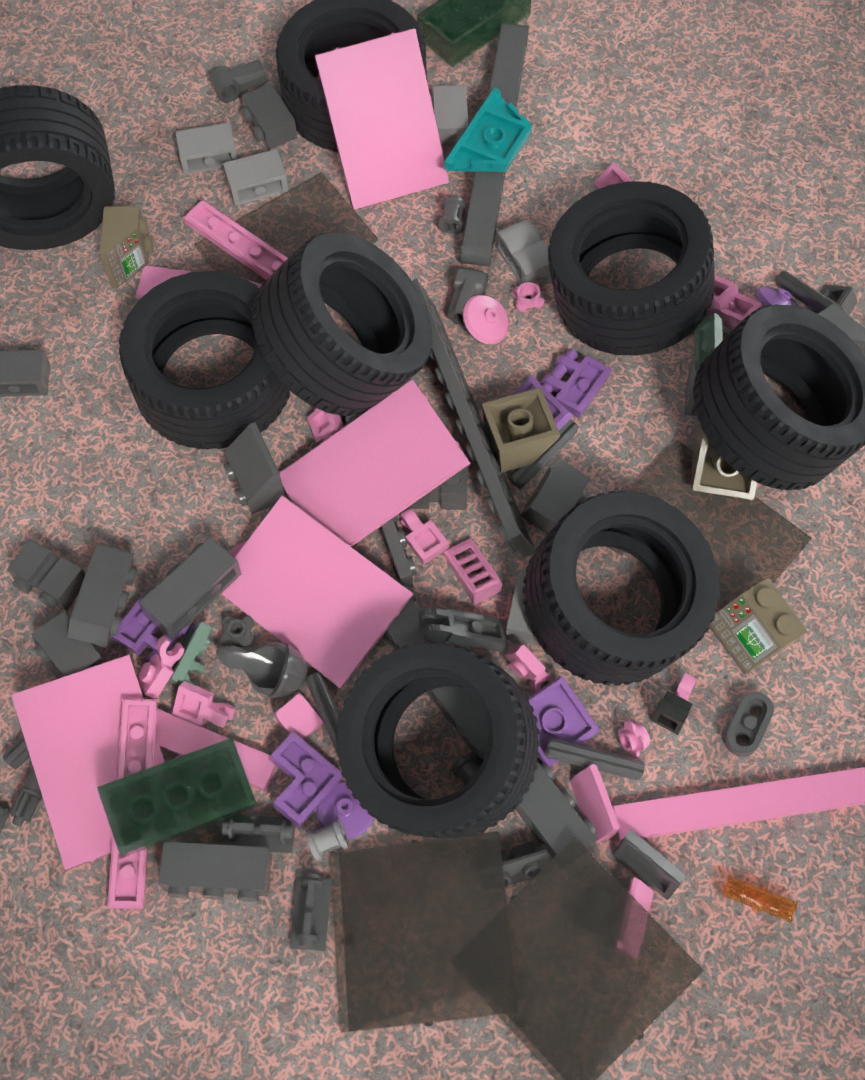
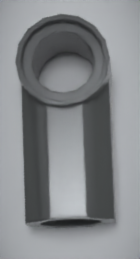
[209,60,267,103]
[448,267,489,326]

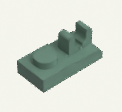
[695,313,729,370]
[166,621,212,686]

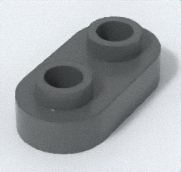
[725,692,774,757]

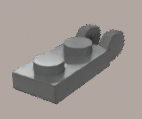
[418,607,508,652]

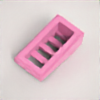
[443,538,502,605]

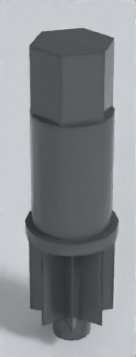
[10,766,42,826]

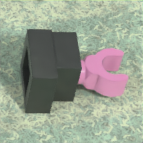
[651,673,697,735]

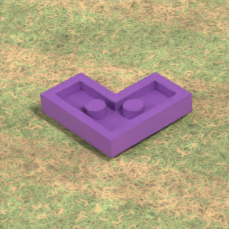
[270,732,343,828]

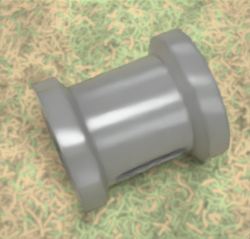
[305,818,349,860]

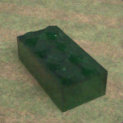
[417,0,531,67]
[97,738,256,859]

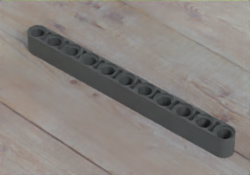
[461,23,529,267]

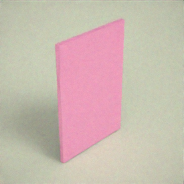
[314,28,449,210]
[280,379,471,547]
[221,496,413,689]
[11,655,186,870]

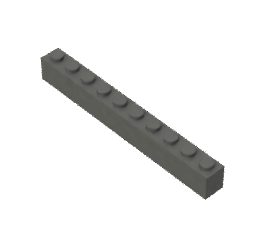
[383,578,598,871]

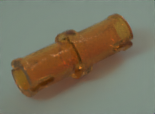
[722,875,798,923]

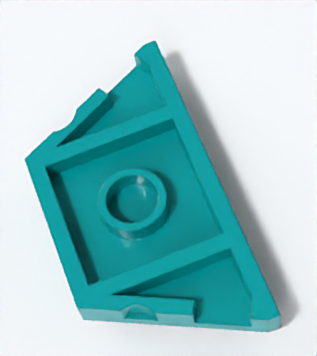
[444,87,532,172]

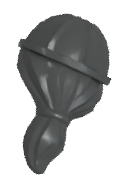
[216,642,307,698]

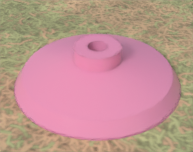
[463,295,509,344]

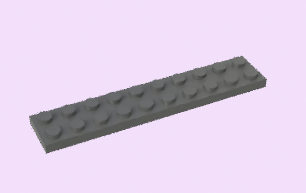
[412,278,535,557]

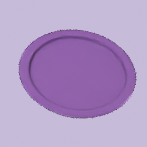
[755,286,800,307]
[316,781,374,839]

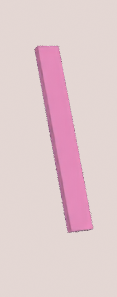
[613,767,865,842]

